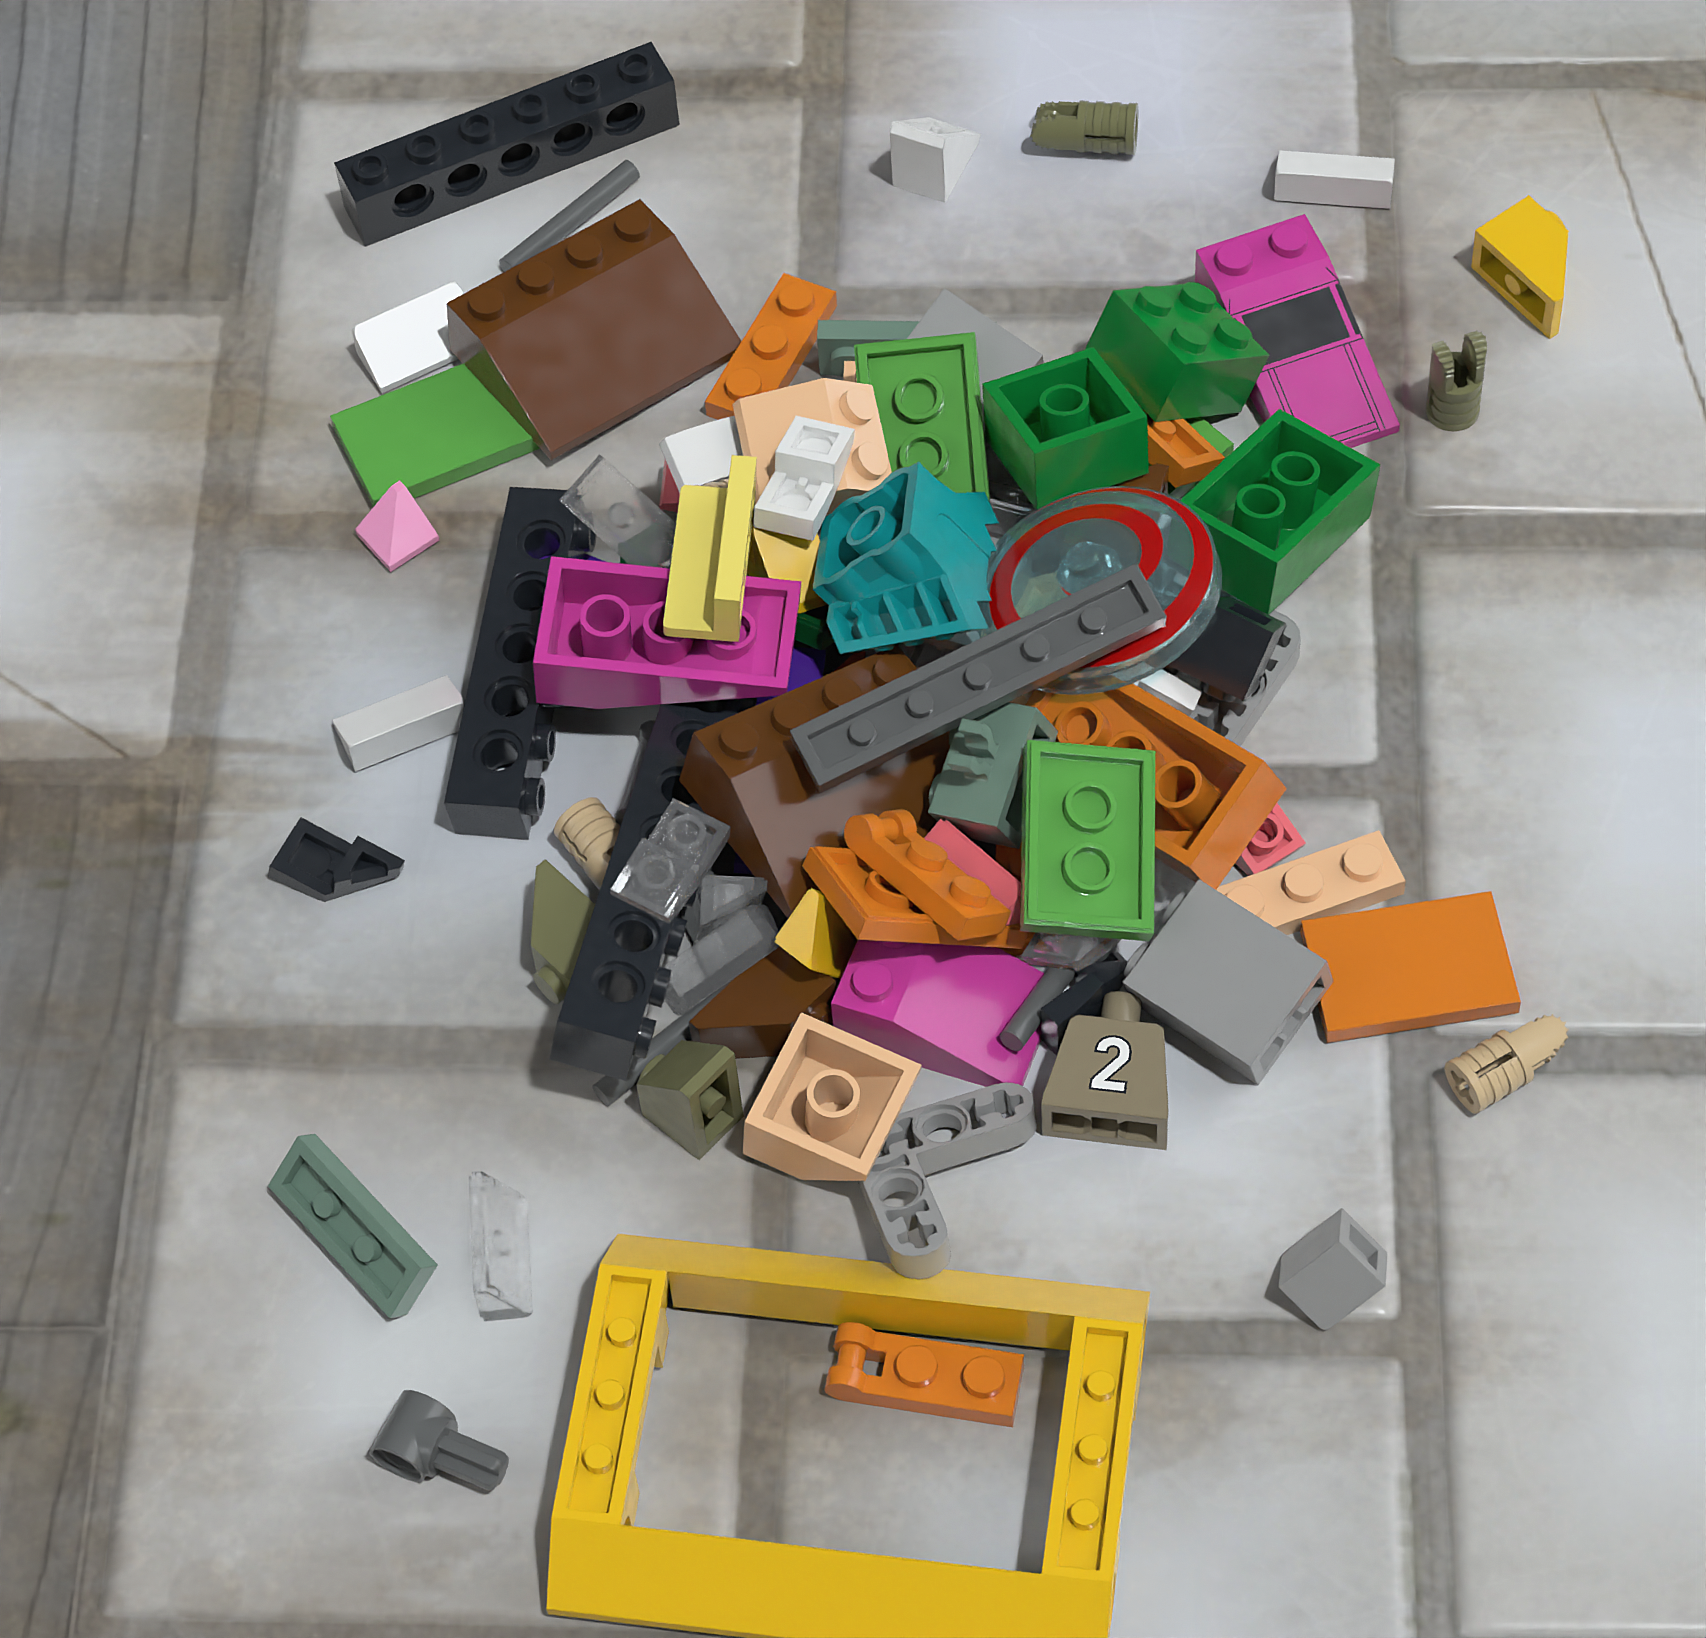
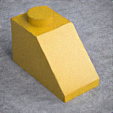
[1471,195,1569,339]

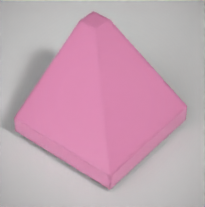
[355,481,440,572]

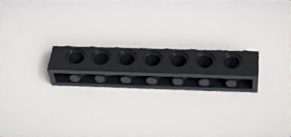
[549,697,757,1081]

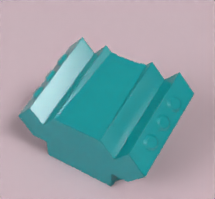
[813,461,999,654]

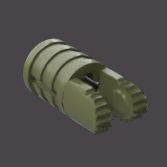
[1030,100,1139,155]
[1426,331,1487,432]

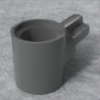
[369,1390,509,1490]

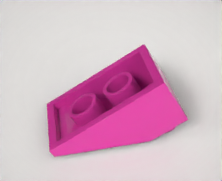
[831,940,1044,1087]

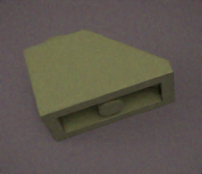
[531,859,595,1004]
[636,1040,744,1160]

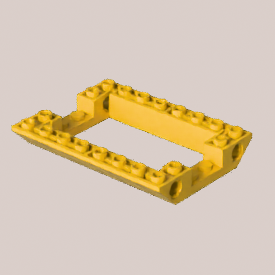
[546,1234,1150,1638]

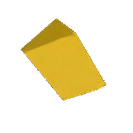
[774,888,858,979]

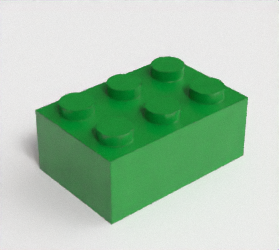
[1166,409,1381,615]

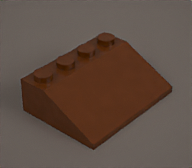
[446,199,741,460]
[679,645,950,918]

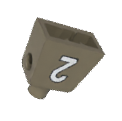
[1041,991,1169,1150]

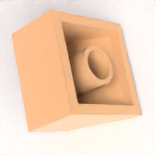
[732,378,892,517]
[743,1013,922,1181]

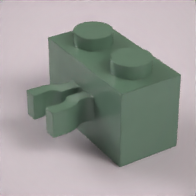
[928,702,1058,849]

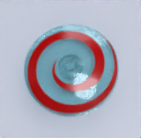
[977,486,1222,695]

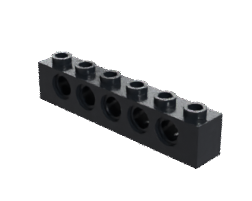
[334,42,680,247]
[444,487,597,839]

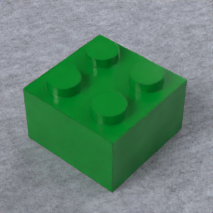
[1086,282,1270,422]
[982,347,1149,511]

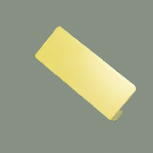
[663,455,757,642]

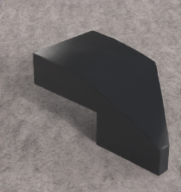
[268,817,405,902]
[1041,952,1128,1056]

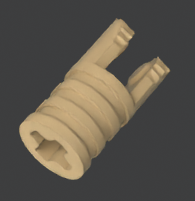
[554,797,621,890]
[1445,1014,1569,1114]

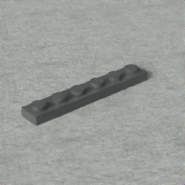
[790,563,1167,793]

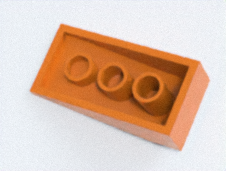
[1025,666,1287,890]

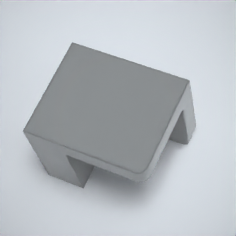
[1279,1208,1387,1330]

